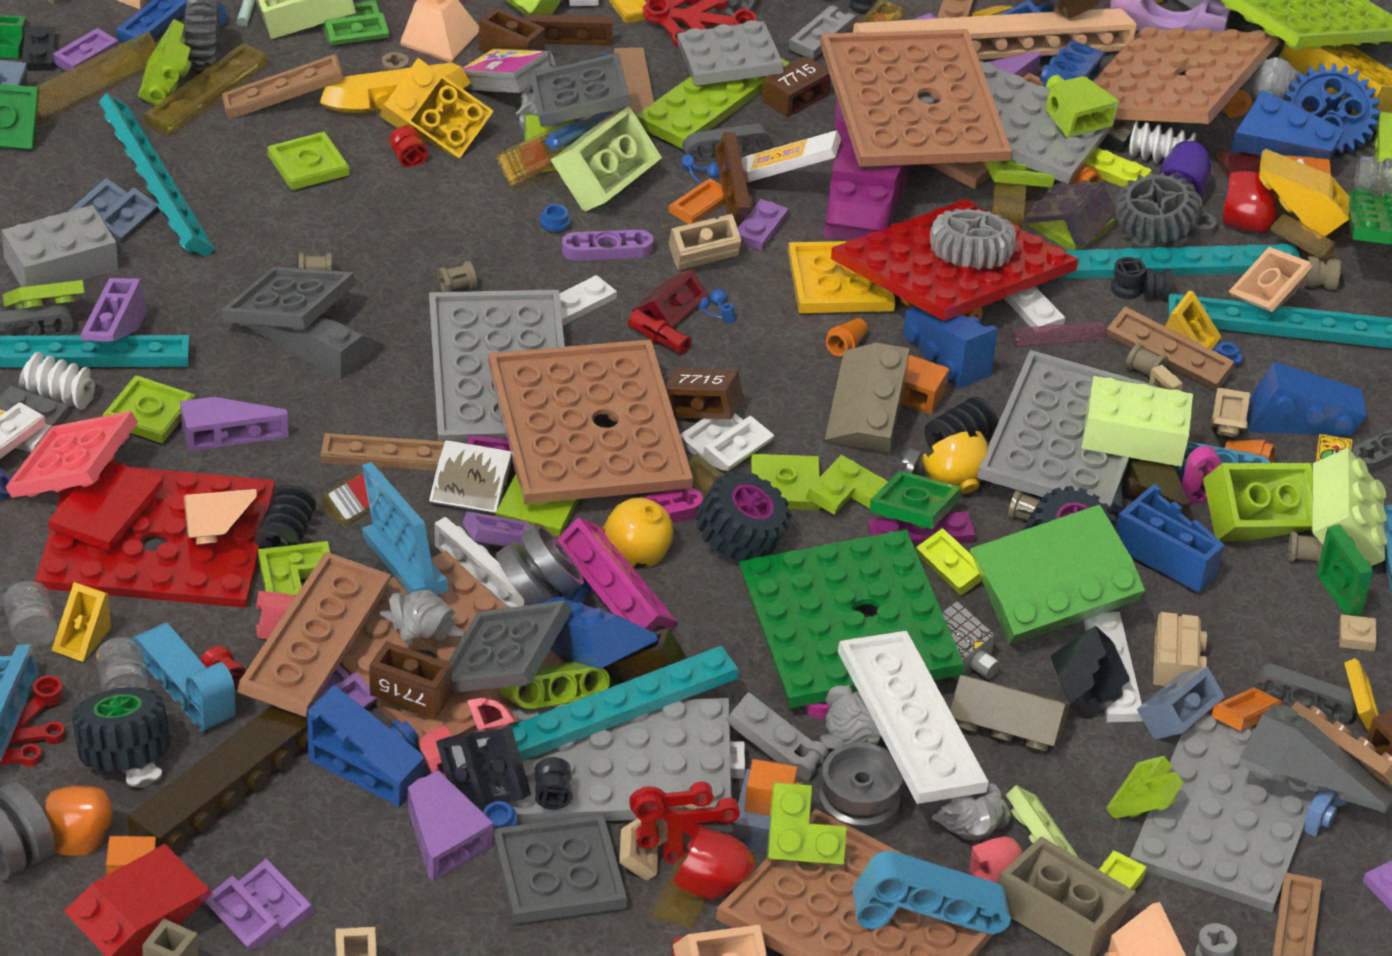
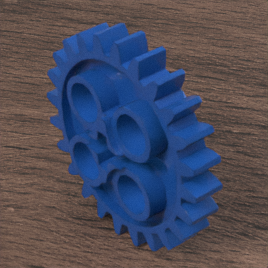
[1283,63,1381,157]

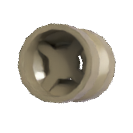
[1304,256,1341,291]

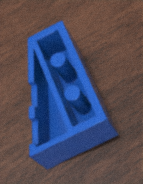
[1230,89,1344,161]
[903,306,998,389]
[1246,362,1367,437]
[1116,483,1225,592]
[307,685,425,807]

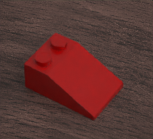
[64,844,212,956]

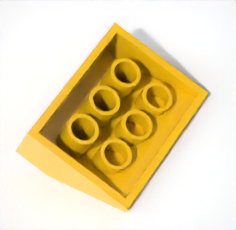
[1278,44,1392,116]

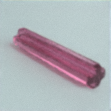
[1012,321,1106,347]

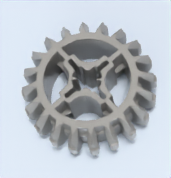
[930,208,1017,270]

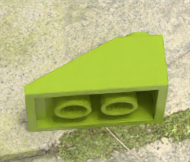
[1203,463,1313,542]

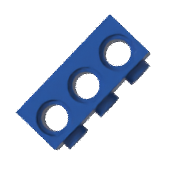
[1040,40,1104,87]

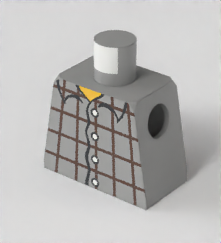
[942,602,1000,680]

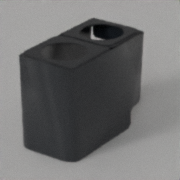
[1050,626,1130,719]

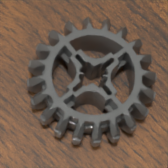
[185,0,220,72]
[1115,172,1200,244]

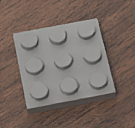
[677,20,783,86]

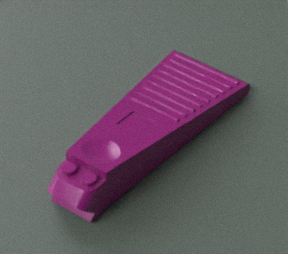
[824,96,915,241]

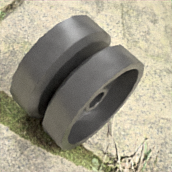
[496,523,584,605]
[818,742,903,837]
[0,781,55,881]

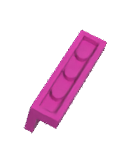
[557,517,678,631]

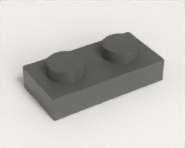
[0,386,69,426]

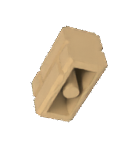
[669,214,741,270]
[1153,612,1207,686]

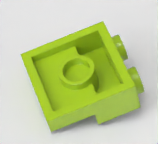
[138,19,191,105]

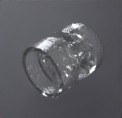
[1354,155,1392,196]
[3,581,58,648]
[96,637,150,692]

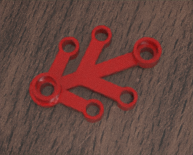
[643,0,756,48]
[0,675,65,767]
[629,781,740,863]

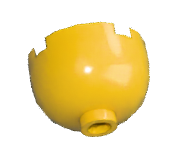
[922,431,988,494]
[603,497,674,568]

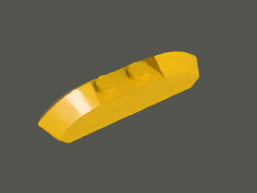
[320,63,471,113]

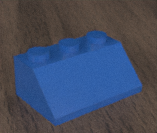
[544,597,658,669]

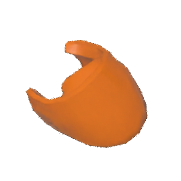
[45,785,113,856]

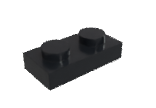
[22,26,56,71]

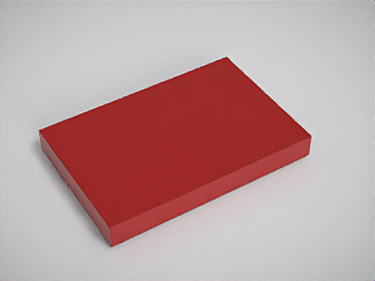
[48,461,163,551]

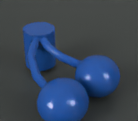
[681,154,719,182]
[695,289,736,323]

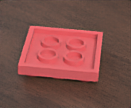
[5,411,138,498]

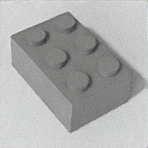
[1,205,118,287]

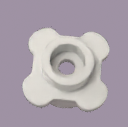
[122,761,162,788]

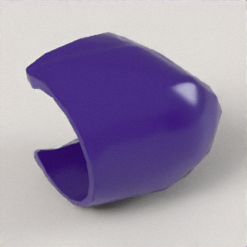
[1158,141,1211,199]

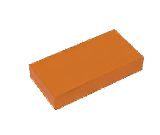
[668,178,725,224]
[1211,687,1283,732]

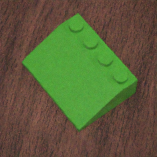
[970,504,1145,645]

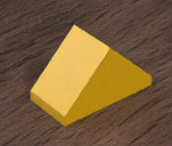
[1165,291,1221,350]
[51,582,111,662]

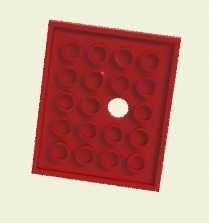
[831,200,1078,321]
[35,467,275,608]

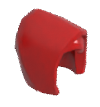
[1223,171,1277,233]
[673,828,755,901]

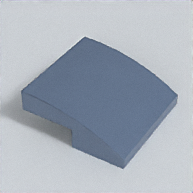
[68,178,158,242]

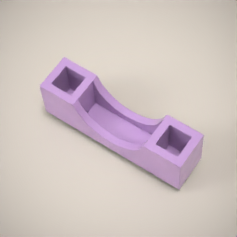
[1110,0,1231,32]

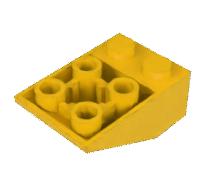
[379,58,493,159]
[1259,149,1350,241]

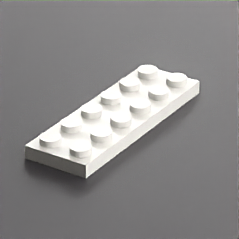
[838,631,988,804]

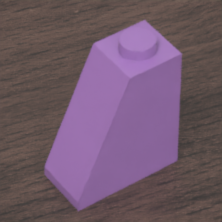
[408,770,493,881]

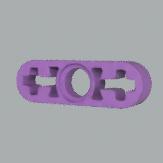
[561,230,653,261]

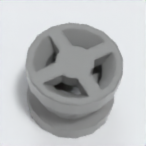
[1195,923,1237,956]

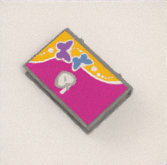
[462,48,556,93]

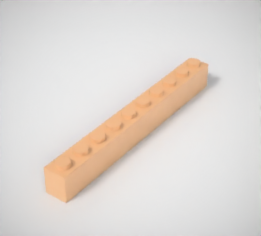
[853,8,1137,60]

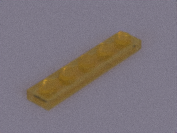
[36,31,157,120]
[144,43,267,135]

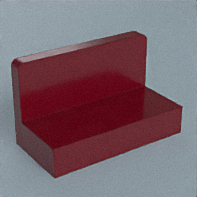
[632,269,709,328]

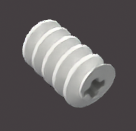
[1129,120,1196,164]
[19,352,95,410]

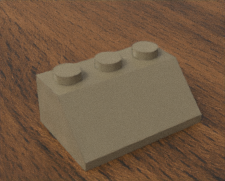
[825,343,909,453]
[950,675,1071,751]
[998,836,1136,956]

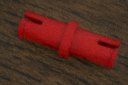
[628,309,692,356]

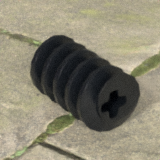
[924,396,998,450]
[255,485,317,549]

